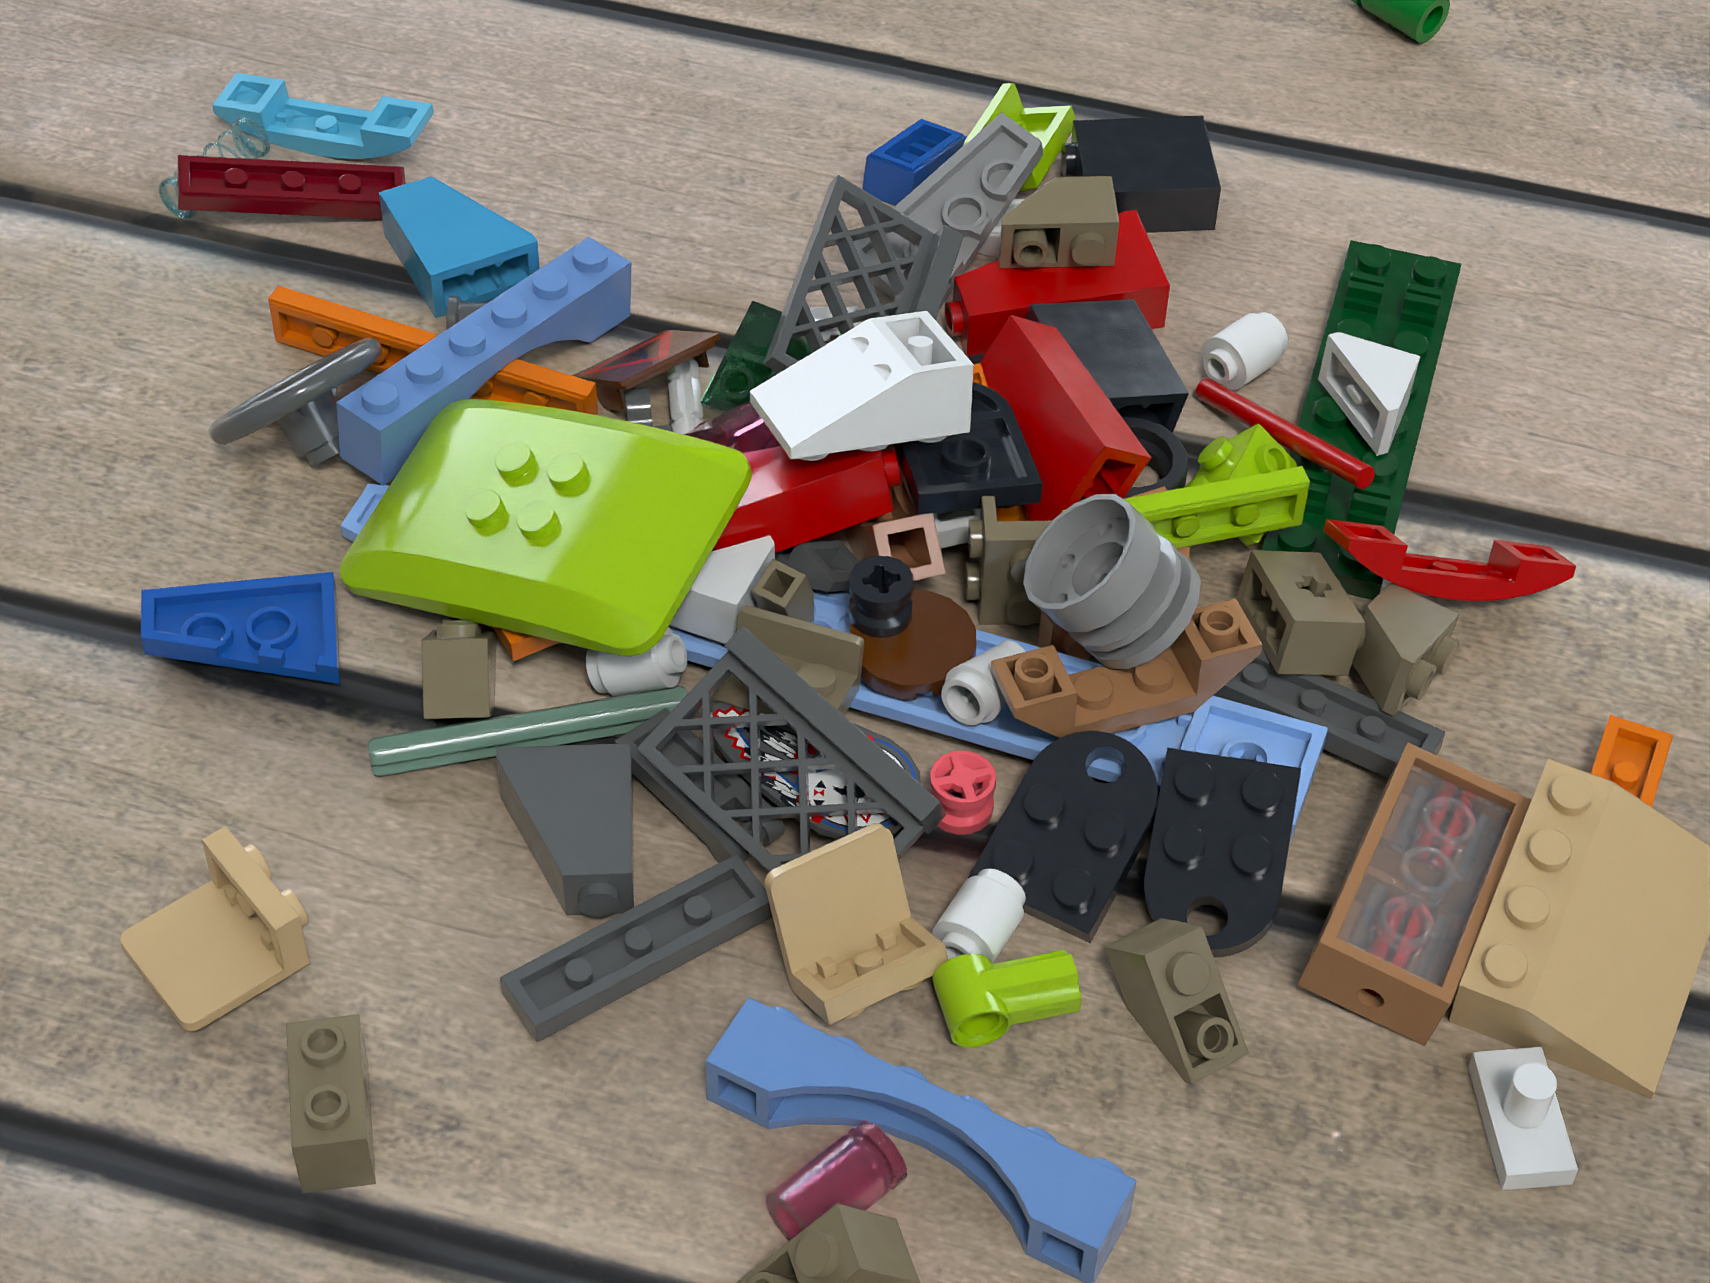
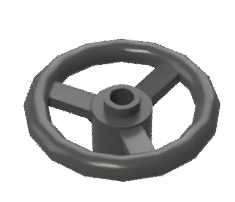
[209,338,382,466]

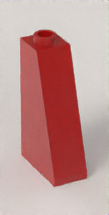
[945,210,1170,356]
[980,315,1151,521]
[712,446,902,553]

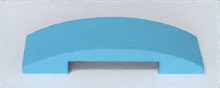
[212,73,434,159]

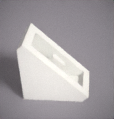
[1318,332,1420,456]
[669,535,775,644]

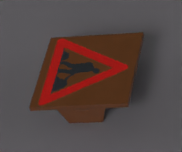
[572,330,721,410]

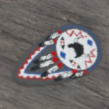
[713,702,921,840]

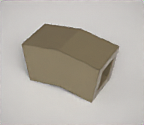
[751,559,814,623]

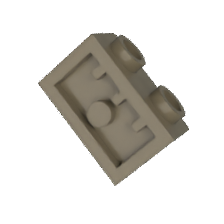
[712,605,864,715]

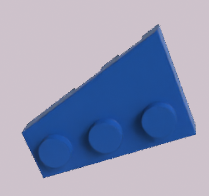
[141,572,340,684]

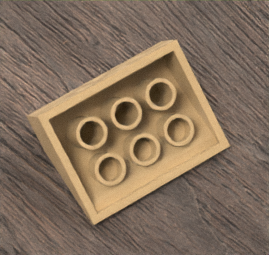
[1449,759,1710,1099]

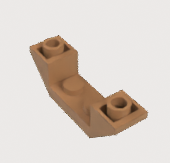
[991,598,1262,738]

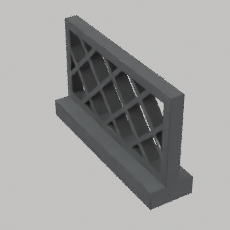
[764,175,964,373]
[636,626,946,872]

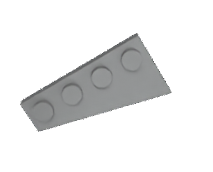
[854,112,1043,308]

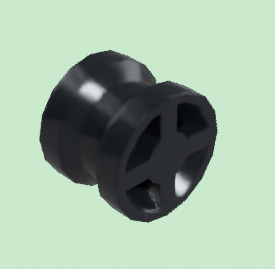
[849,556,913,638]

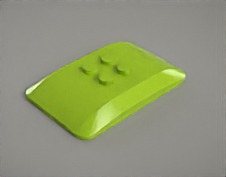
[339,399,752,657]

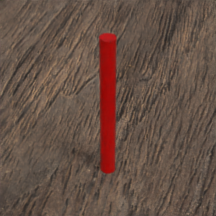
[1195,378,1375,489]

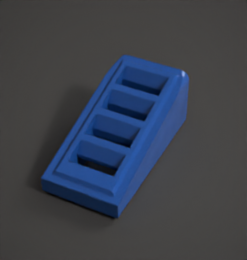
[863,119,967,206]

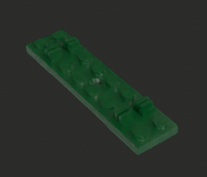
[1262,240,1462,600]

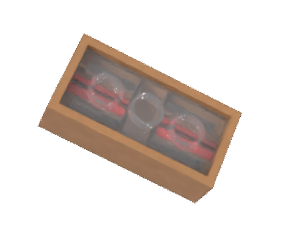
[1297,743,1532,1046]

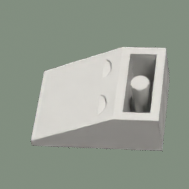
[750,311,974,461]

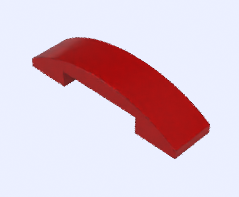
[1323,519,1576,601]

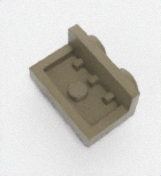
[965,496,1052,626]

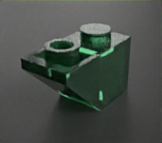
[700,300,812,427]

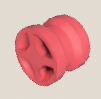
[930,750,996,835]

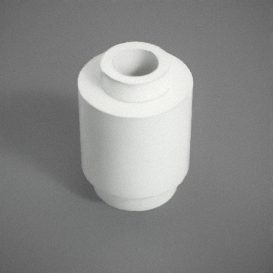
[1202,312,1288,390]
[586,627,687,697]
[932,869,1026,964]

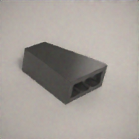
[496,743,634,918]

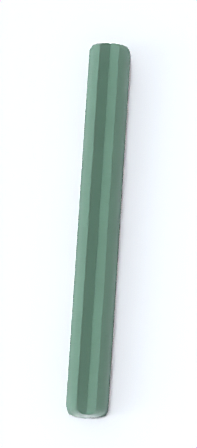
[368,686,691,777]

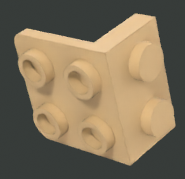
[765,823,948,1025]
[120,826,310,1031]

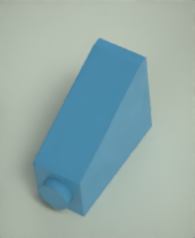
[379,176,540,318]

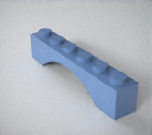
[336,237,632,486]
[705,997,1137,1283]

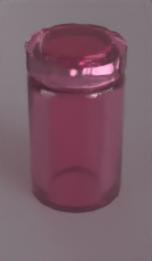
[766,1120,908,1241]

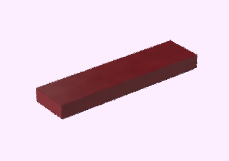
[177,155,406,219]

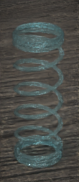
[159,117,270,219]

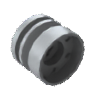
[1023,494,1201,669]

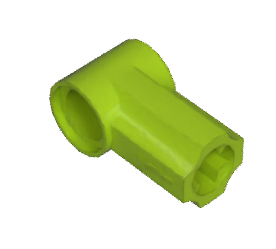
[932,950,1082,1048]

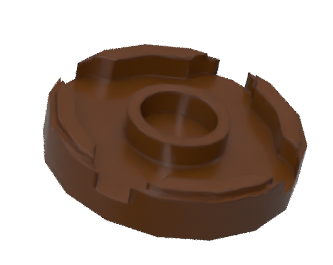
[850,590,976,700]

